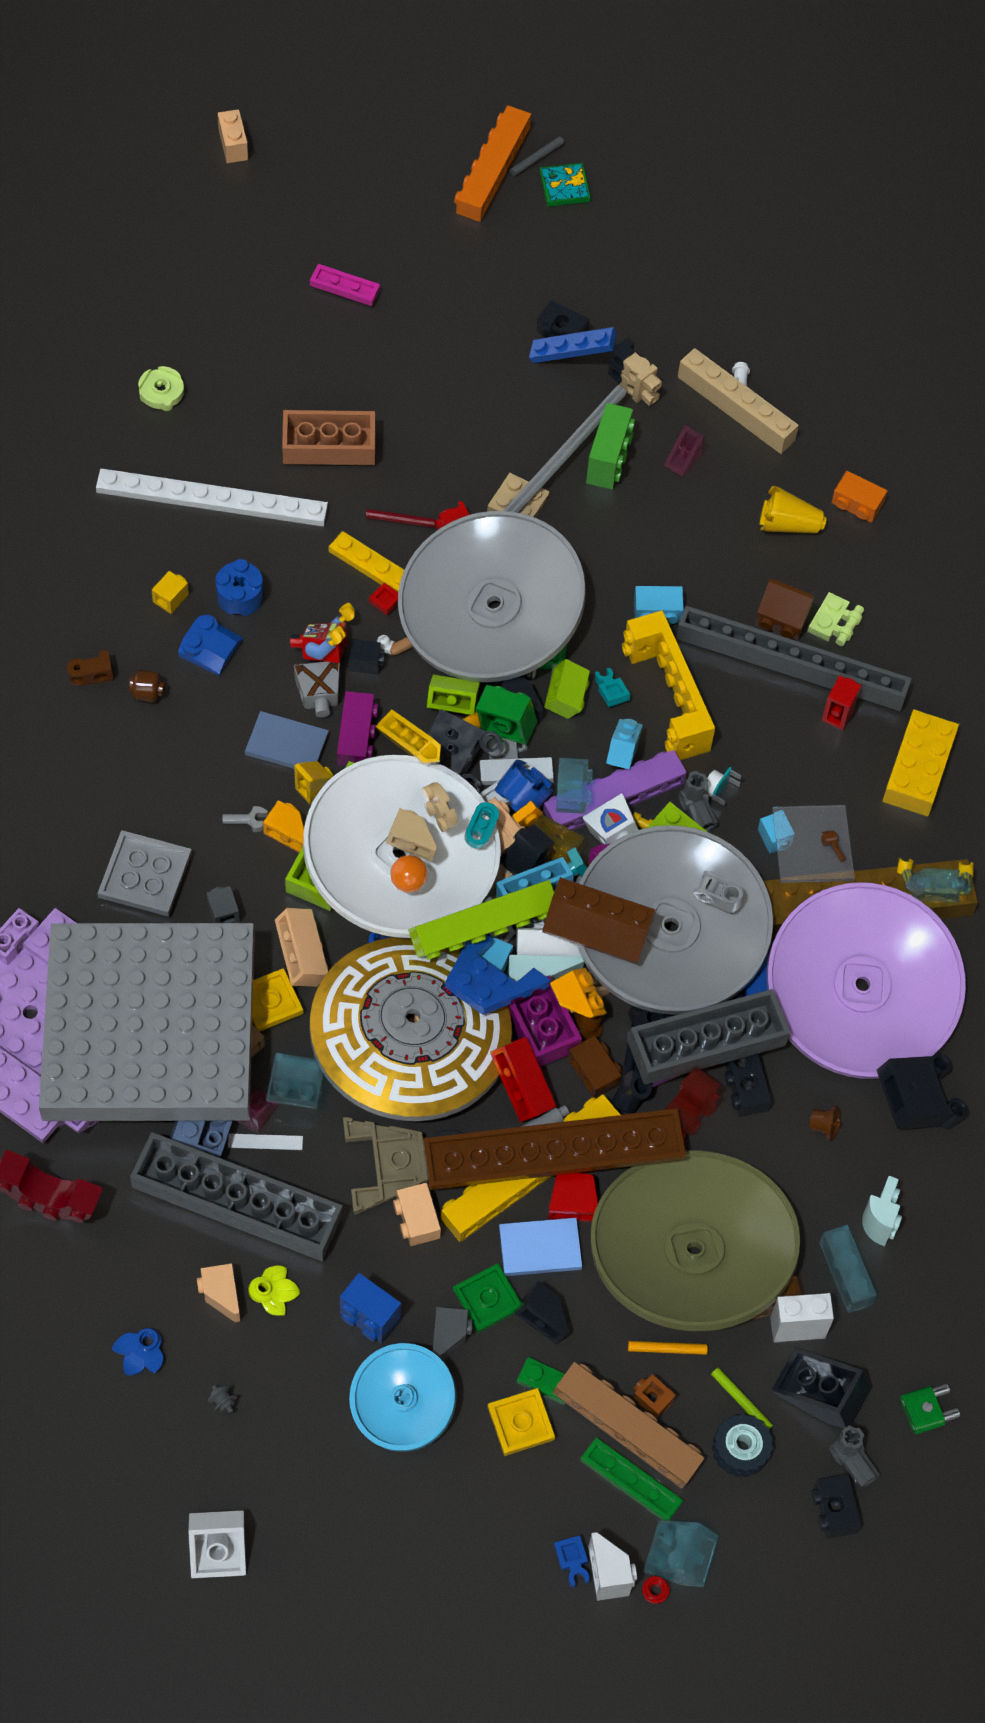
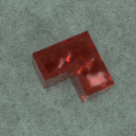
[664,1067,720,1140]

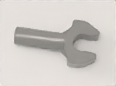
[223,806,268,832]

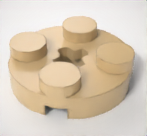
[422,782,458,832]

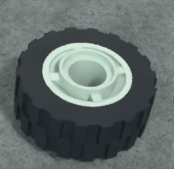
[712,1414,773,1477]

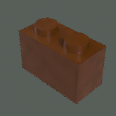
[568,1036,622,1098]

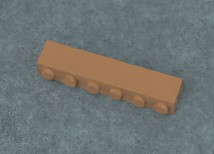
[553,1362,704,1489]

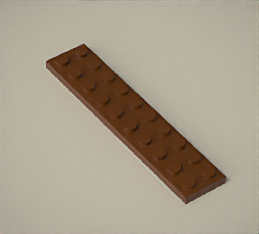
[423,1109,686,1190]

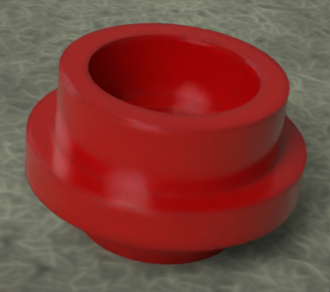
[642,1576,670,1604]

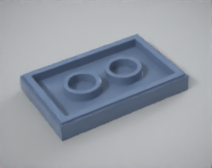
[245,711,329,769]

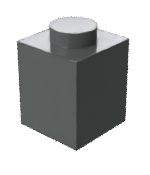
[207,886,240,923]

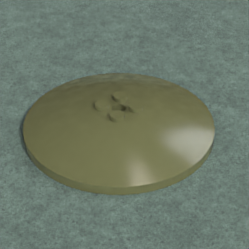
[591,1151,800,1331]

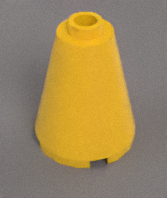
[760,486,826,534]

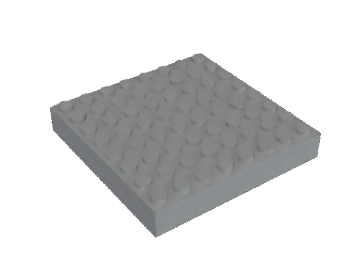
[39,923,255,1121]

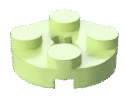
[138,366,184,411]

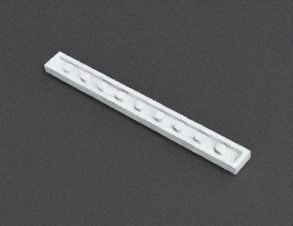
[96,469,328,527]

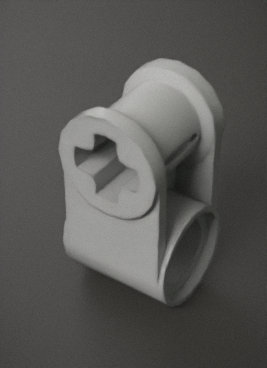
[693,871,743,913]

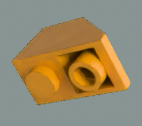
[550,968,606,1018]

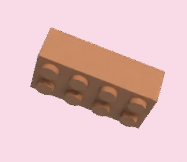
[282,410,375,465]

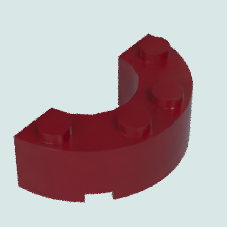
[0,1149,103,1223]

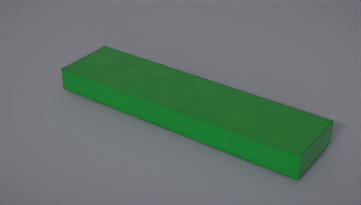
[580,1437,683,1524]

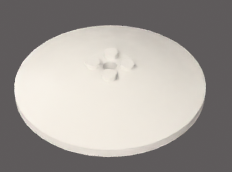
[303,755,501,938]

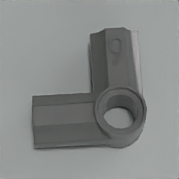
[678,771,718,832]
[829,1426,880,1489]

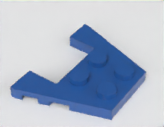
[445,934,551,1015]

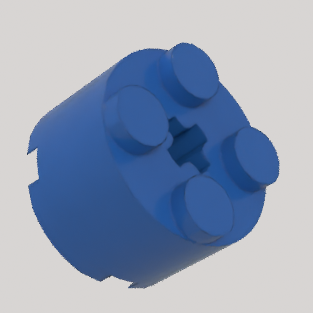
[216,559,264,616]
[495,760,553,812]

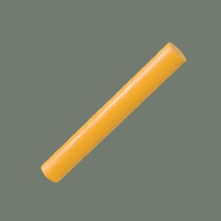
[628,1341,707,1355]

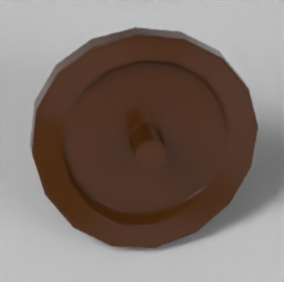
[571,1013,603,1040]
[810,1105,841,1141]

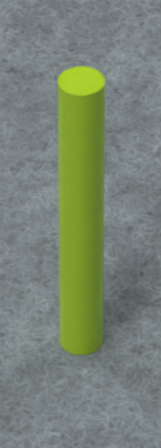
[711,1367,773,1430]

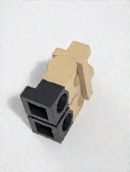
[608,337,662,406]

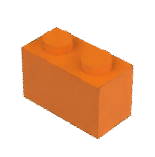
[831,471,888,523]

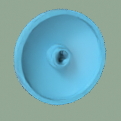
[349,1343,456,1452]

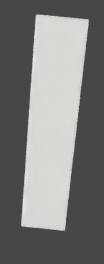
[228,1134,303,1150]

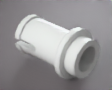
[732,362,750,386]

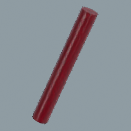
[366,509,436,528]

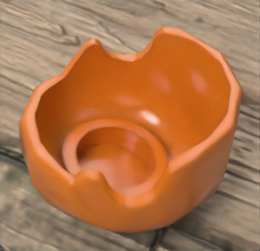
[390,855,428,892]

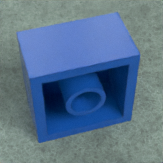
[340,1273,401,1344]

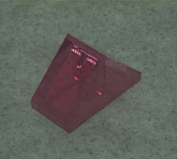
[664,425,705,476]
[237,1089,280,1133]

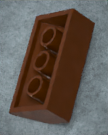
[542,877,655,964]

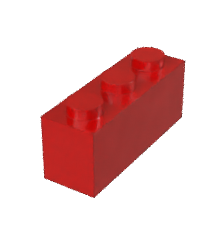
[490,1036,556,1122]

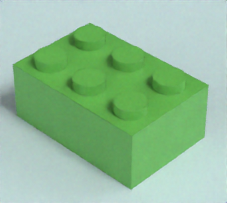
[586,402,636,490]

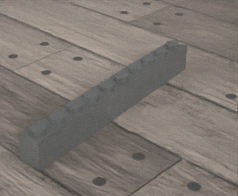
[676,606,912,712]

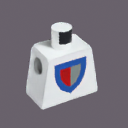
[582,793,638,844]

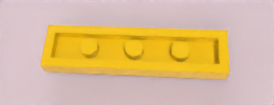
[329,531,404,592]

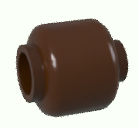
[129,670,166,703]

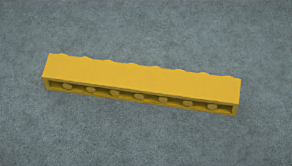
[441,1095,620,1242]

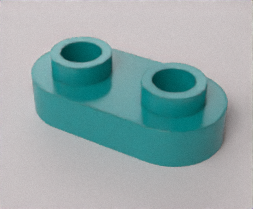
[464,802,499,849]

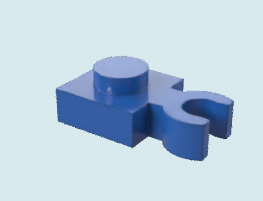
[553,1535,589,1588]

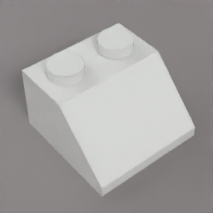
[189,1511,246,1578]
[588,1533,637,1601]

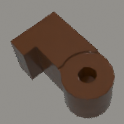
[67,650,114,686]

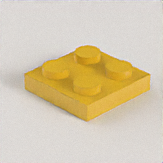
[252,968,303,1032]
[487,1388,555,1456]

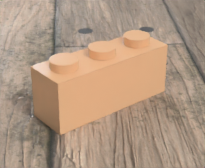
[275,908,328,987]

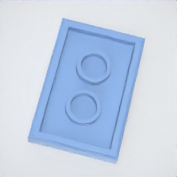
[499,1218,582,1276]

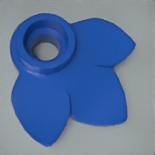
[112,1328,163,1376]

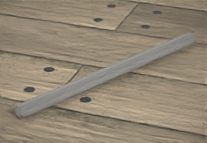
[503,385,627,513]

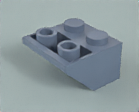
[170,1120,232,1157]

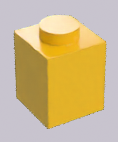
[152,571,189,614]

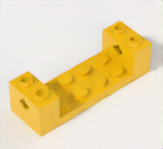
[622,610,715,760]

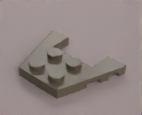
[343,1117,428,1214]

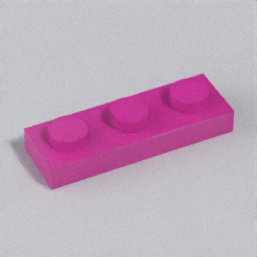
[310,264,380,306]

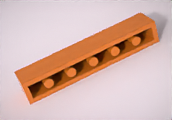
[454,105,531,222]

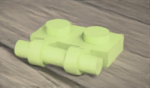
[808,592,864,646]

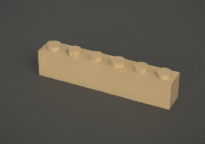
[678,348,799,454]

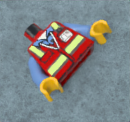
[290,603,355,663]

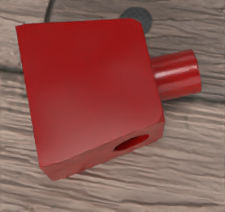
[548,1172,598,1222]

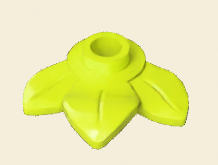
[248,1266,301,1316]

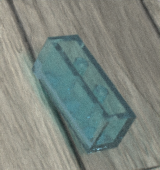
[820,1225,877,1313]

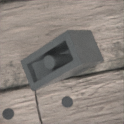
[433,1307,472,1361]

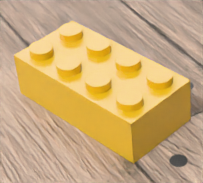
[882,709,959,817]

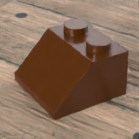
[755,578,814,641]

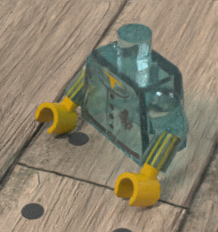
[897,858,974,902]

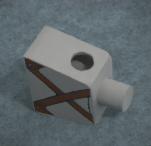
[294,662,340,718]

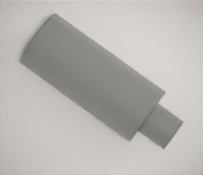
[521,1105,569,1127]

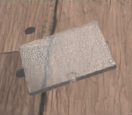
[772,805,855,883]

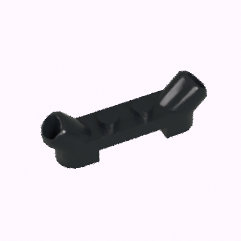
[612,1006,664,1113]

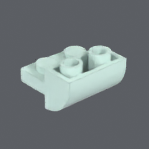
[862,1176,902,1246]

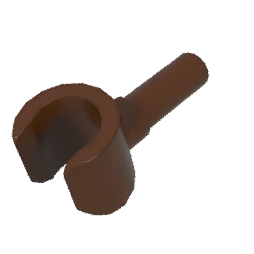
[821,830,846,862]

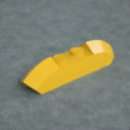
[375,710,441,764]

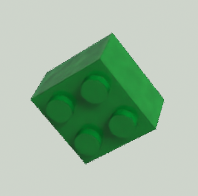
[476,685,537,745]

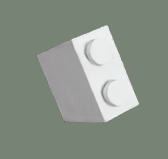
[770,1293,834,1342]

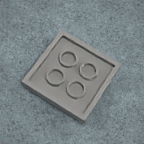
[97,830,192,917]

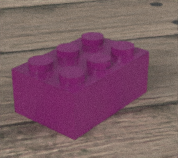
[508,975,582,1067]

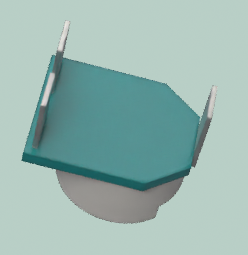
[706,767,741,805]

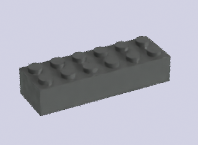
[627,989,791,1085]

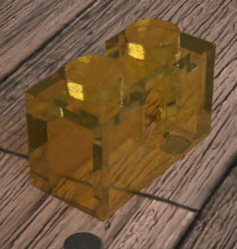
[535,814,585,866]

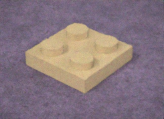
[487,473,550,518]

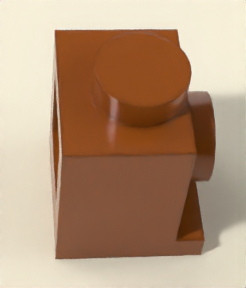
[633,1374,676,1420]

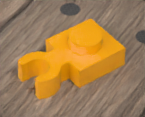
[512,801,545,828]

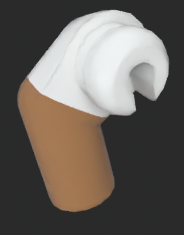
[377,635,412,655]

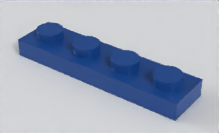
[529,327,617,363]

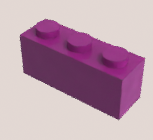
[337,691,378,766]

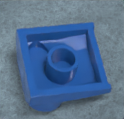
[178,615,243,676]

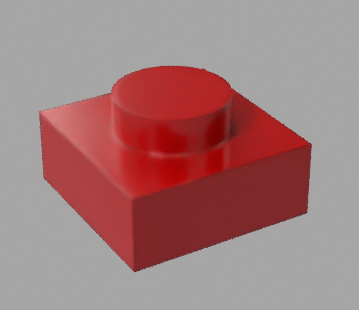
[369,582,398,615]

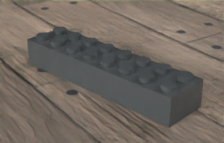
[130,1132,343,1262]

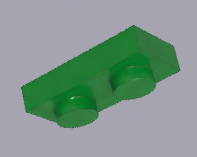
[517,1357,565,1405]

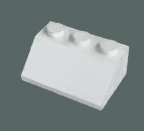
[516,916,581,957]

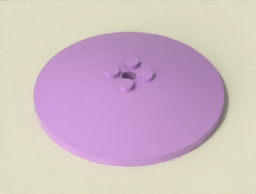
[766,883,966,1079]

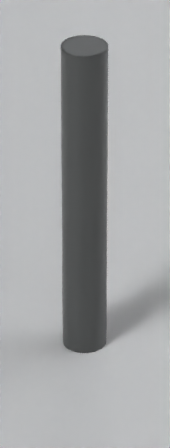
[510,136,564,176]

